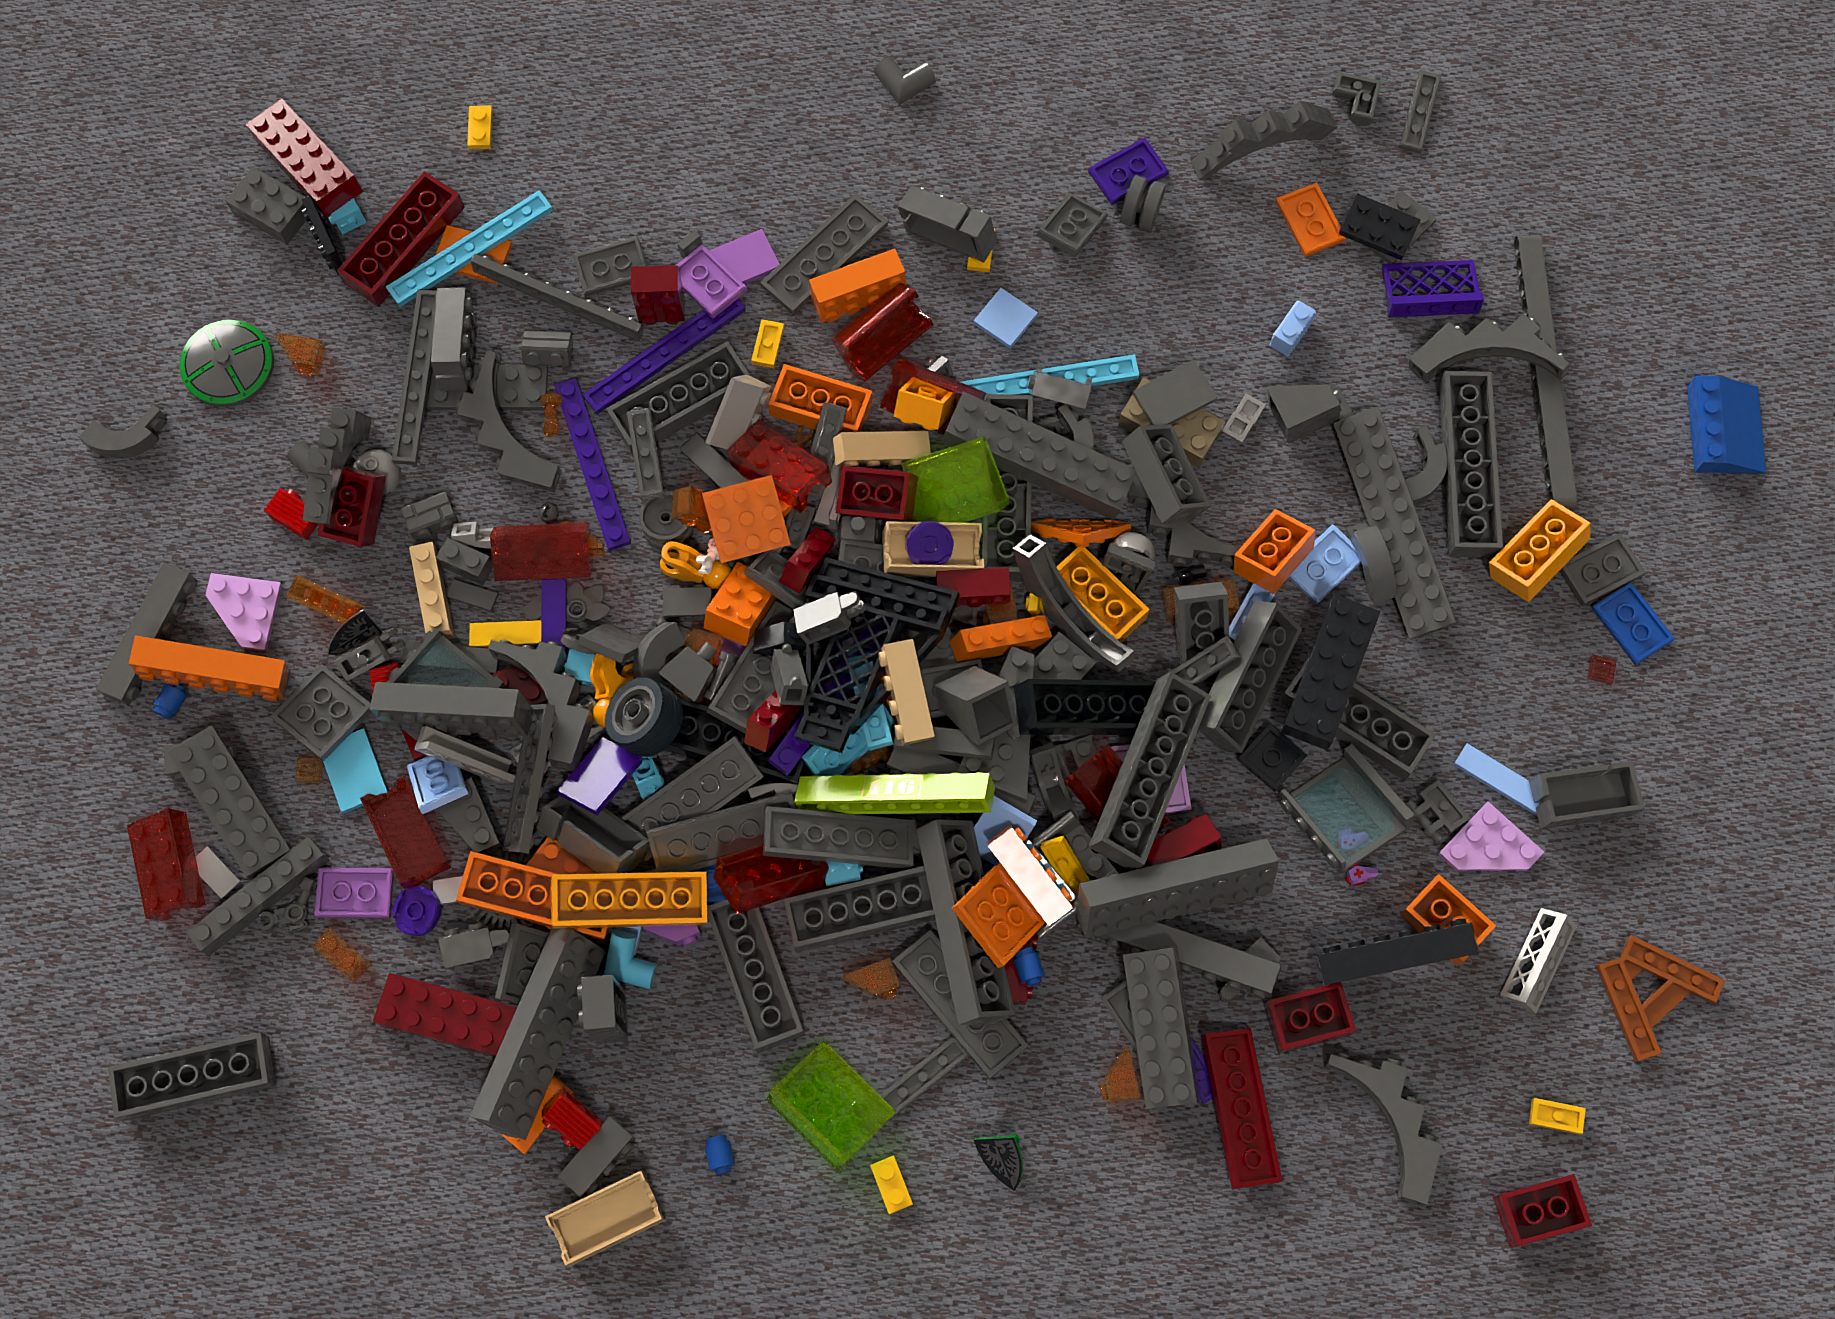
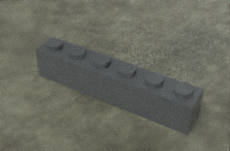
[96,562,196,706]
[186,836,330,956]

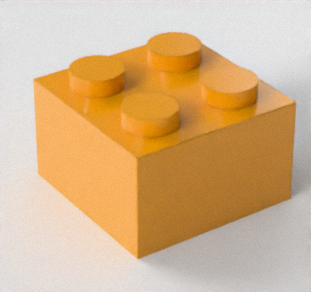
[893,377,956,430]

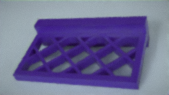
[1382,260,1484,318]

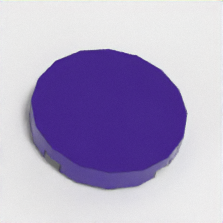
[906,521,954,565]
[392,886,441,936]

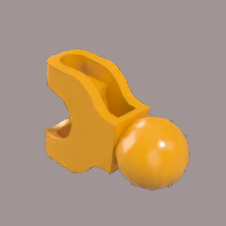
[660,541,731,589]
[590,653,633,728]

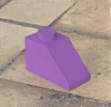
[643,925,702,947]

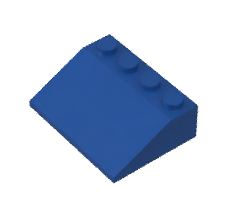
[1687,376,1766,474]

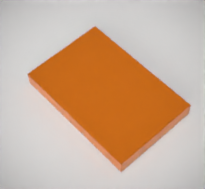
[1275,182,1347,257]
[436,225,512,284]

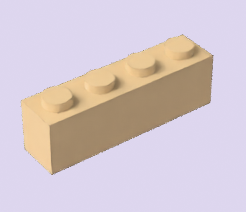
[833,431,931,469]
[409,542,455,640]
[878,639,935,745]

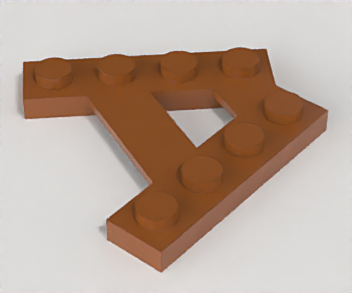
[1596,935,1725,1062]

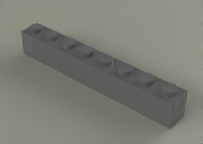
[1078,921,1281,999]

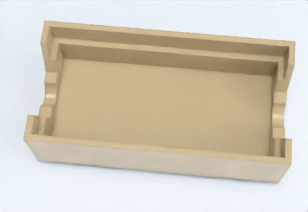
[882,521,984,578]
[545,1171,665,1267]

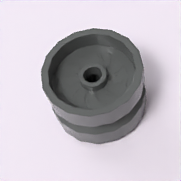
[1120,174,1166,233]
[639,491,694,551]

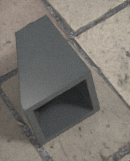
[1267,384,1342,443]
[934,666,1018,745]

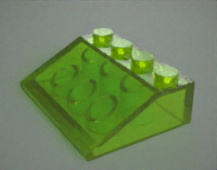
[902,436,1011,523]
[766,1040,896,1173]

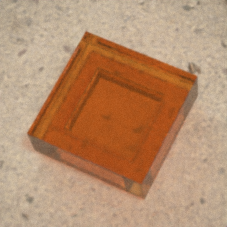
[295,757,323,784]

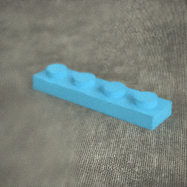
[848,653,893,751]

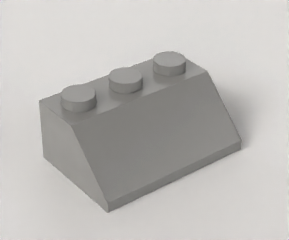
[705,374,771,452]

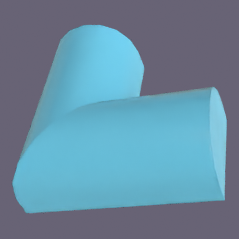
[604,928,657,989]

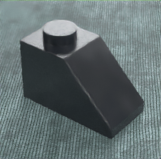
[753,622,806,659]

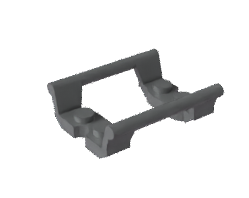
[1031,811,1119,939]

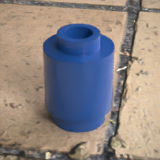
[152,684,187,720]
[1013,947,1045,987]
[705,1135,735,1175]

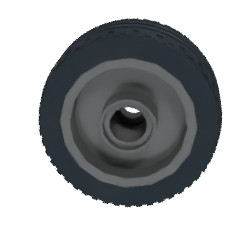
[605,677,683,757]

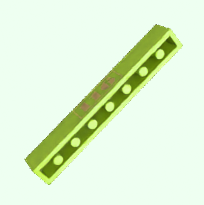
[794,772,995,814]

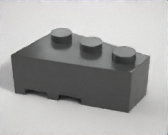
[436,777,503,855]

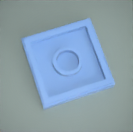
[973,288,1038,349]

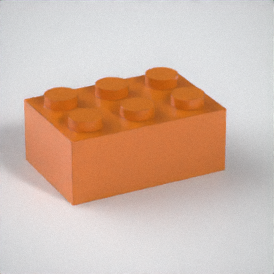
[1234,509,1315,594]
[703,562,777,647]
[1400,874,1496,966]

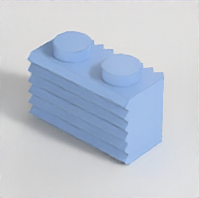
[1269,301,1316,356]

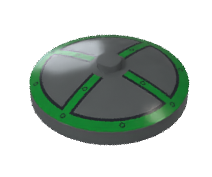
[180,320,274,407]

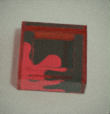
[1587,655,1617,684]

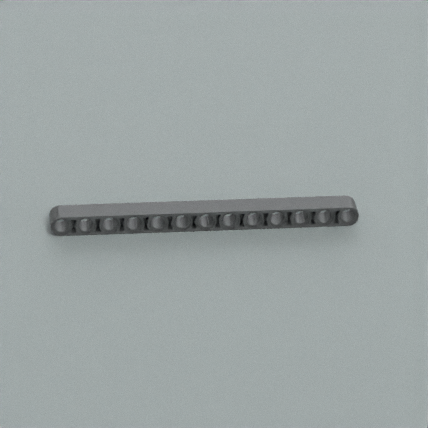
[1514,235,1577,510]

